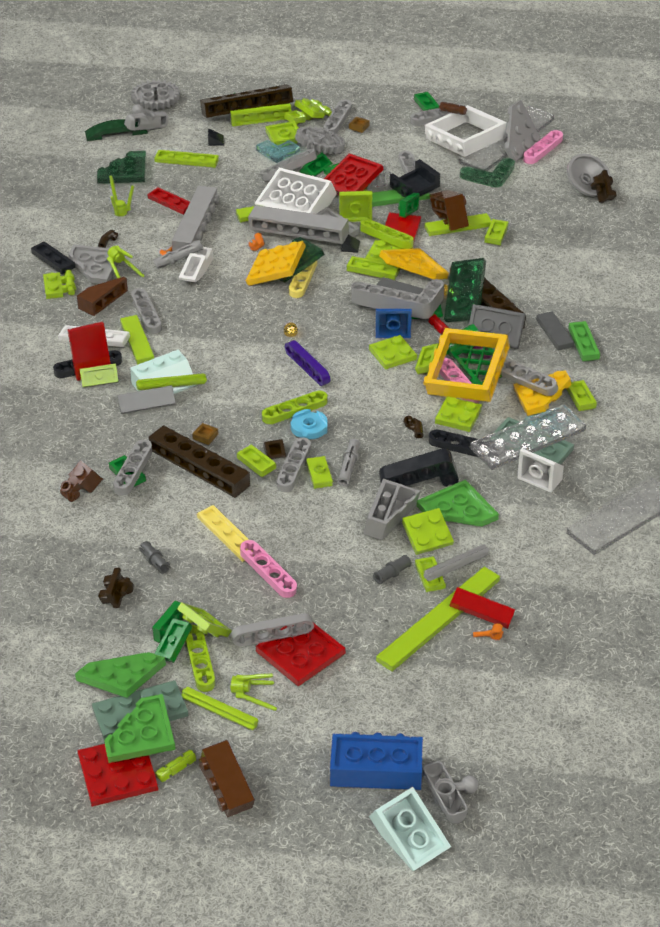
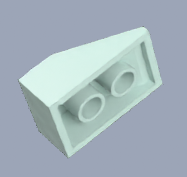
[369,787,451,871]

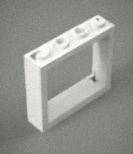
[425,105,508,157]

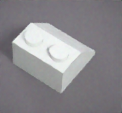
[517,448,564,493]

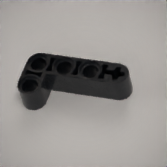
[379,448,459,487]

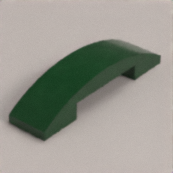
[85,119,148,141]

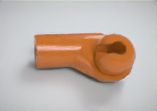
[249,233,265,251]

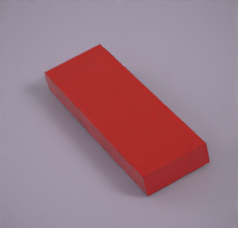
[147,187,190,215]
[449,587,516,629]

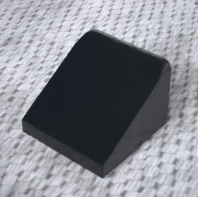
[208,129,224,146]
[342,234,360,253]

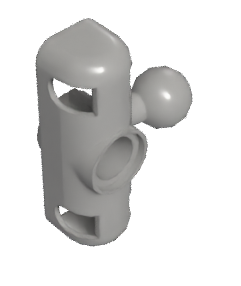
[124,104,168,130]
[423,761,479,824]

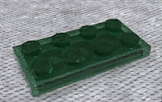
[444,258,486,323]

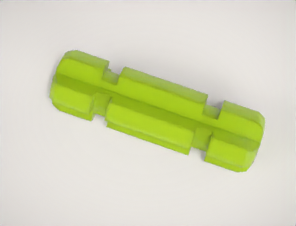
[156,750,196,782]

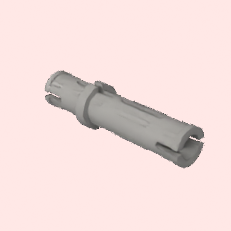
[153,239,204,269]
[337,439,361,486]

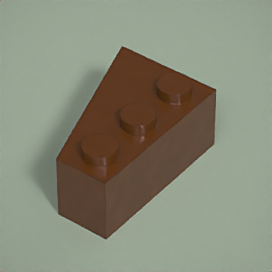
[429,190,469,231]
[199,740,255,818]

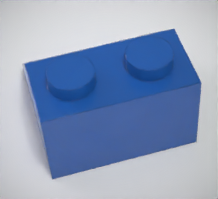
[375,309,412,338]

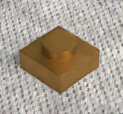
[349,117,370,133]
[192,423,219,445]

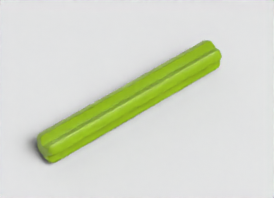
[136,373,207,390]
[181,687,259,730]

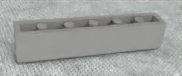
[172,186,220,251]
[248,205,349,244]

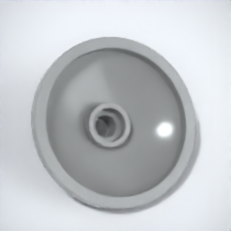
[567,154,611,197]

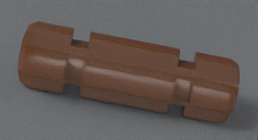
[439,102,467,115]

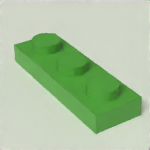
[568,321,600,361]

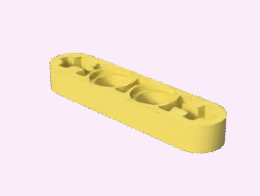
[289,253,317,298]

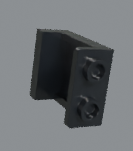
[389,159,440,197]

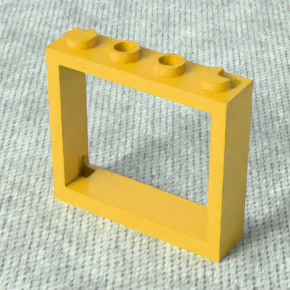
[423,328,510,402]

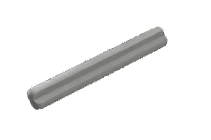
[423,544,489,581]

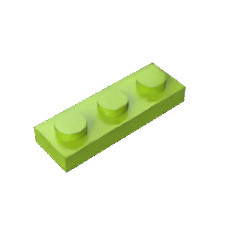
[347,256,400,280]

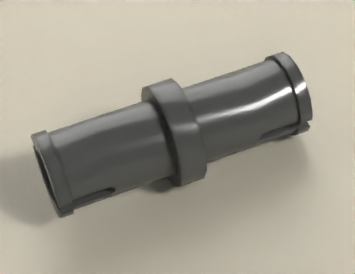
[139,541,170,574]
[373,555,412,584]

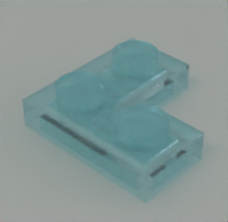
[256,140,300,163]

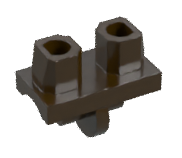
[591,170,617,203]
[98,567,134,608]

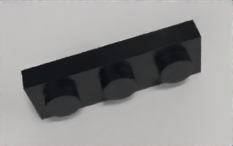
[31,241,76,275]

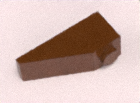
[77,277,128,316]

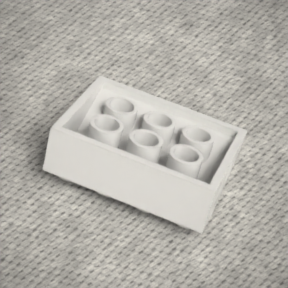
[255,168,337,214]

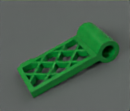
[446,324,511,385]

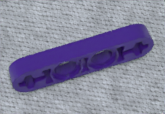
[285,340,331,386]

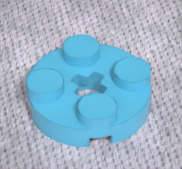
[290,409,328,440]

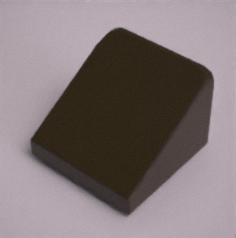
[263,439,286,460]

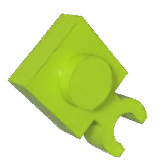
[284,110,312,125]

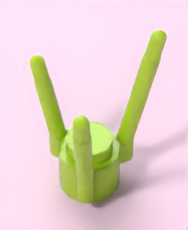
[109,176,134,216]
[107,245,144,278]
[230,673,277,711]

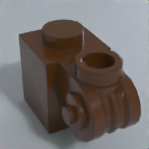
[60,460,103,502]

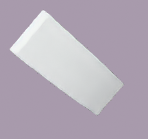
[179,247,214,282]

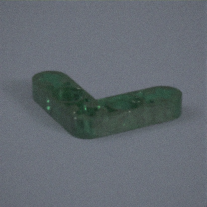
[459,158,515,188]

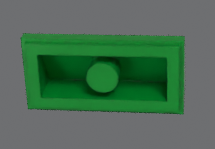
[299,152,333,177]

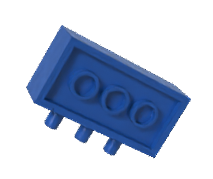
[330,732,423,790]

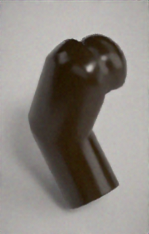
[98,230,118,248]
[403,415,424,439]

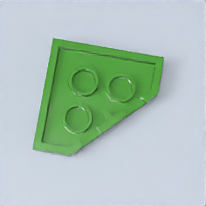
[417,480,499,527]
[75,652,166,698]
[104,694,175,763]

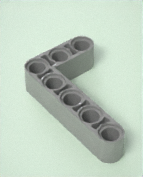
[351,279,444,319]

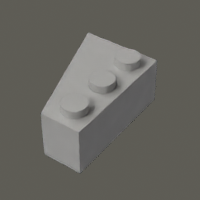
[363,479,420,540]

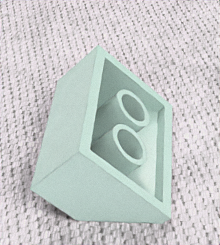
[130,350,196,394]

